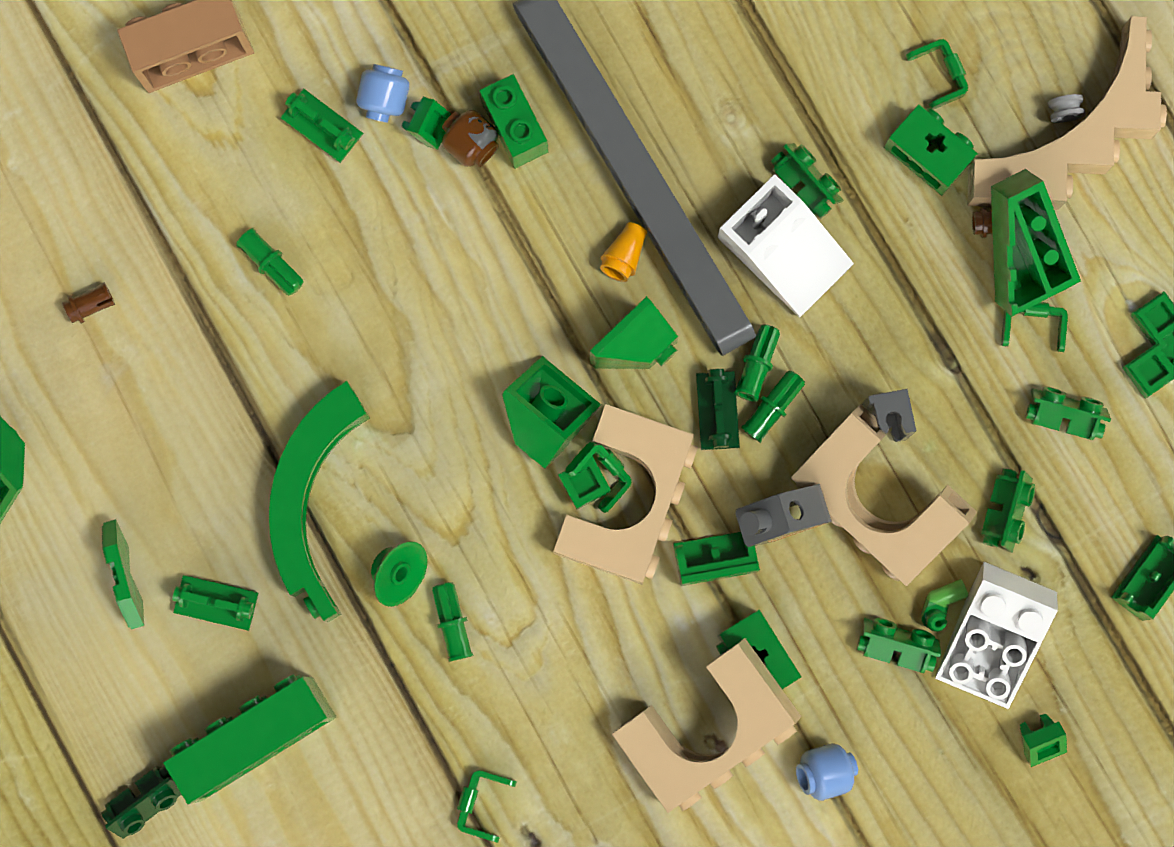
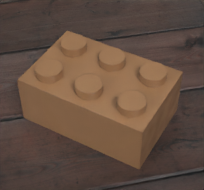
[117,0,254,93]

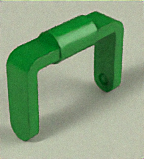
[906,39,969,110]
[1001,302,1068,352]
[565,442,632,513]
[457,770,517,843]

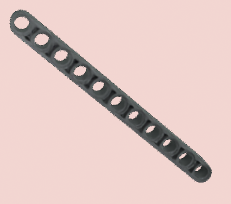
[513,0,756,356]

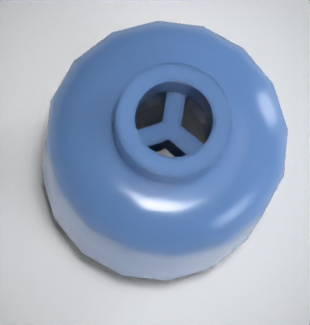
[356,64,409,123]
[796,743,858,801]

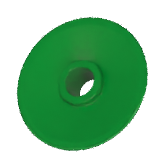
[371,542,428,607]

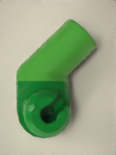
[921,579,968,632]

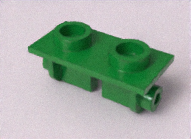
[280,88,364,163]
[771,143,844,219]
[1025,387,1111,441]
[980,468,1035,553]
[172,575,259,631]
[856,618,941,674]

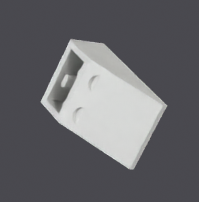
[718,174,854,318]
[935,562,1058,709]

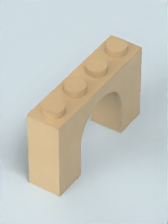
[553,404,698,585]
[791,404,977,586]
[612,638,802,813]

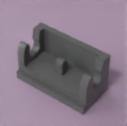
[862,388,917,443]

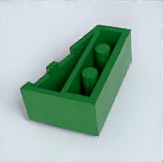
[991,169,1081,316]

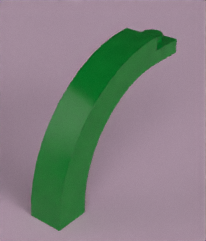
[269,381,370,622]

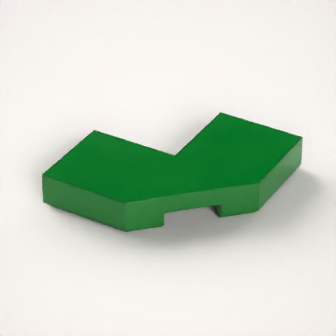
[1122,291,1174,399]
[102,519,144,630]

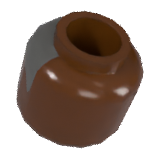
[442,110,499,167]

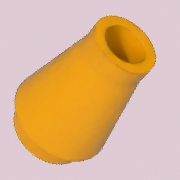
[600,222,647,282]

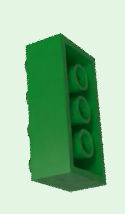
[163,674,337,805]

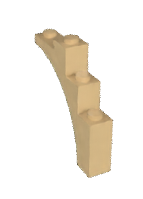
[967,16,1167,210]

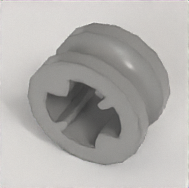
[1048,94,1085,123]

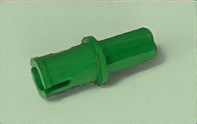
[236,228,304,296]
[734,324,780,402]
[741,371,805,443]
[432,582,473,662]

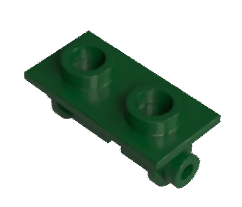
[696,369,740,450]
[101,765,182,839]

